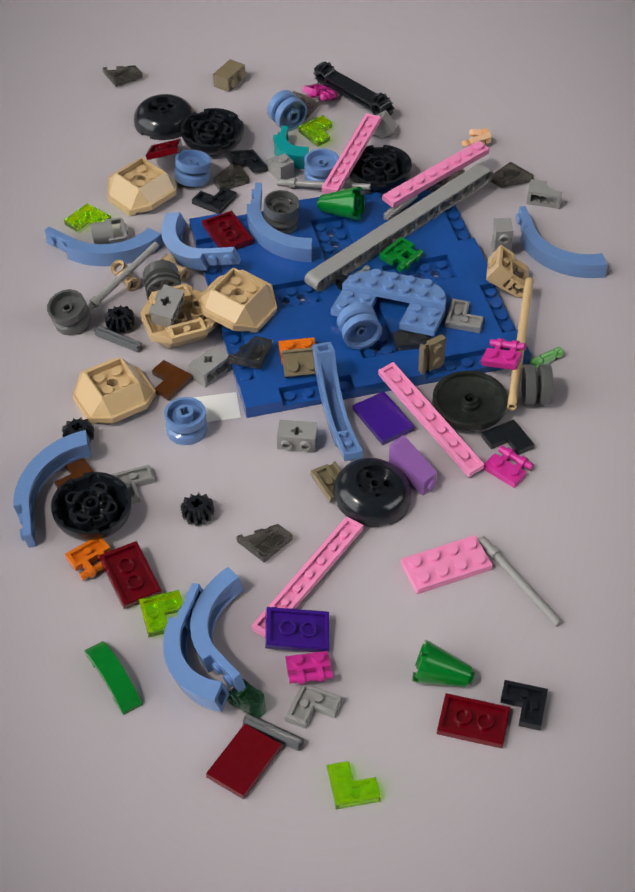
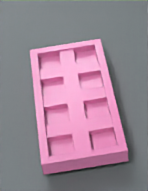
[401,535,493,594]

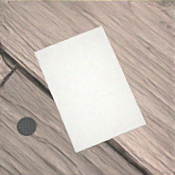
[193,392,241,422]

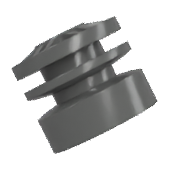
[263,190,300,234]
[143,260,181,300]

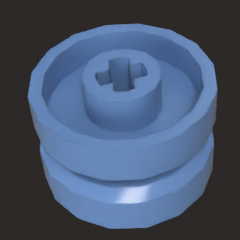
[267,90,307,131]
[304,148,339,188]
[174,150,211,187]
[337,302,382,349]
[164,397,208,445]

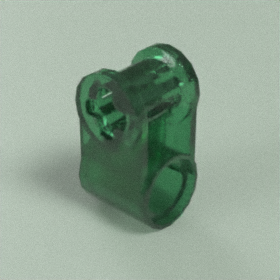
[227,678,266,718]

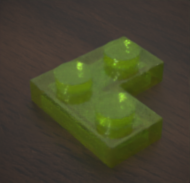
[298,115,332,147]
[64,203,111,231]
[139,590,183,638]
[327,761,381,810]

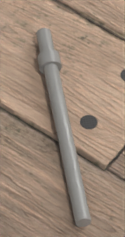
[277,178,371,190]
[87,242,159,311]
[479,536,562,627]

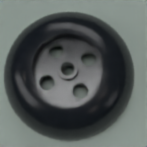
[134,94,194,140]
[181,108,244,155]
[349,145,412,193]
[333,458,411,527]
[51,472,132,541]

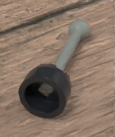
[335,265,370,290]

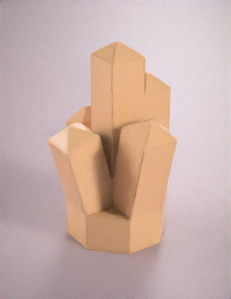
[461,128,492,147]

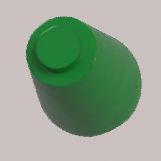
[317,187,365,221]
[412,640,475,688]

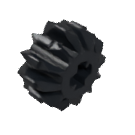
[105,305,135,333]
[62,417,95,444]
[181,492,215,526]

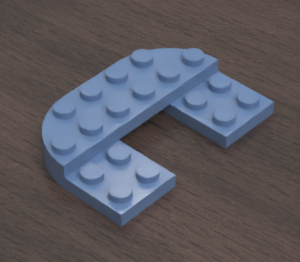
[331,269,446,336]

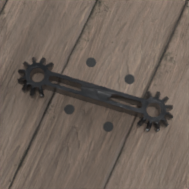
[313,61,395,116]

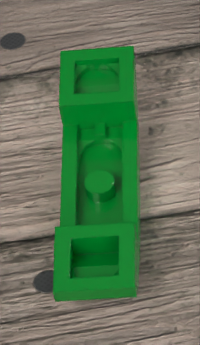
[84,641,143,715]

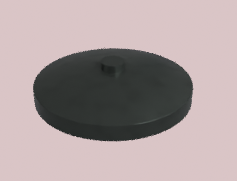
[432,371,508,431]

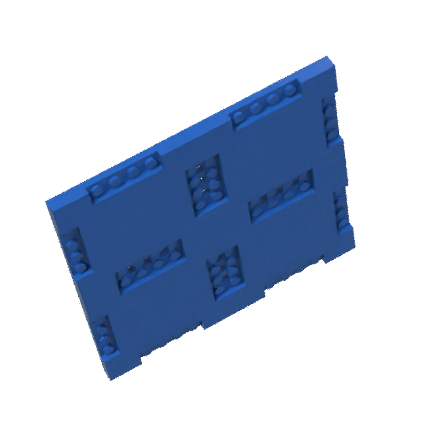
[189,178,531,418]

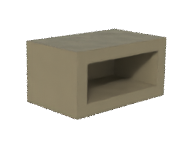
[213,59,246,92]

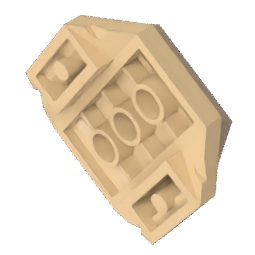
[107,157,178,216]
[198,268,277,333]
[140,283,219,349]
[73,357,156,424]

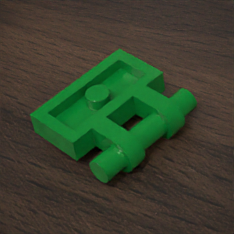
[379,237,424,272]

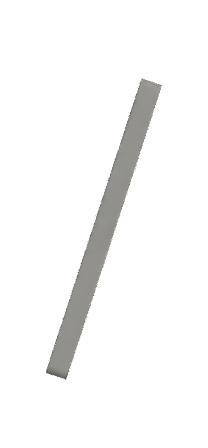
[304,163,494,292]

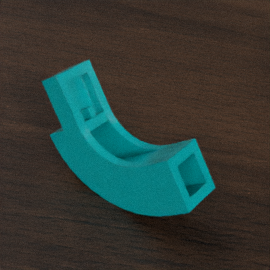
[273,126,309,169]

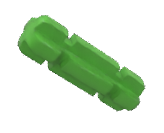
[531,347,564,368]

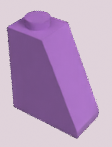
[389,435,437,495]

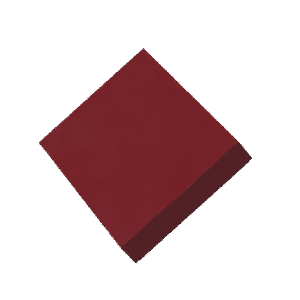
[146,139,182,160]
[202,210,254,250]
[99,541,162,609]
[437,693,511,749]
[206,724,282,800]

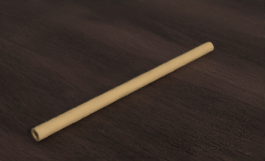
[507,277,534,410]

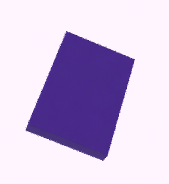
[352,391,414,445]
[265,607,330,652]

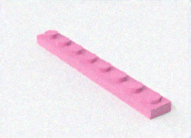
[321,113,381,194]
[382,141,490,208]
[378,362,485,478]
[252,516,363,638]

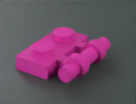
[302,83,339,101]
[481,338,526,370]
[483,445,534,488]
[285,651,333,685]

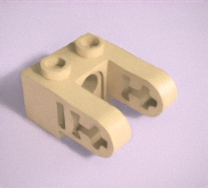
[486,245,529,297]

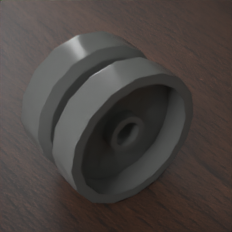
[47,289,92,335]
[521,364,553,405]

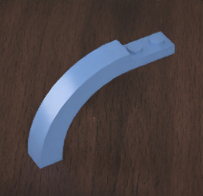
[247,183,312,262]
[516,206,608,278]
[161,212,241,271]
[45,227,163,266]
[312,342,363,461]
[13,430,92,548]
[190,567,246,692]
[163,583,229,712]

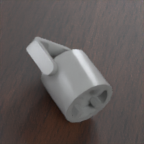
[90,217,128,244]

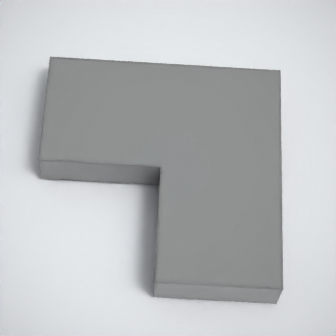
[445,299,484,333]
[112,465,155,504]
[285,683,343,729]

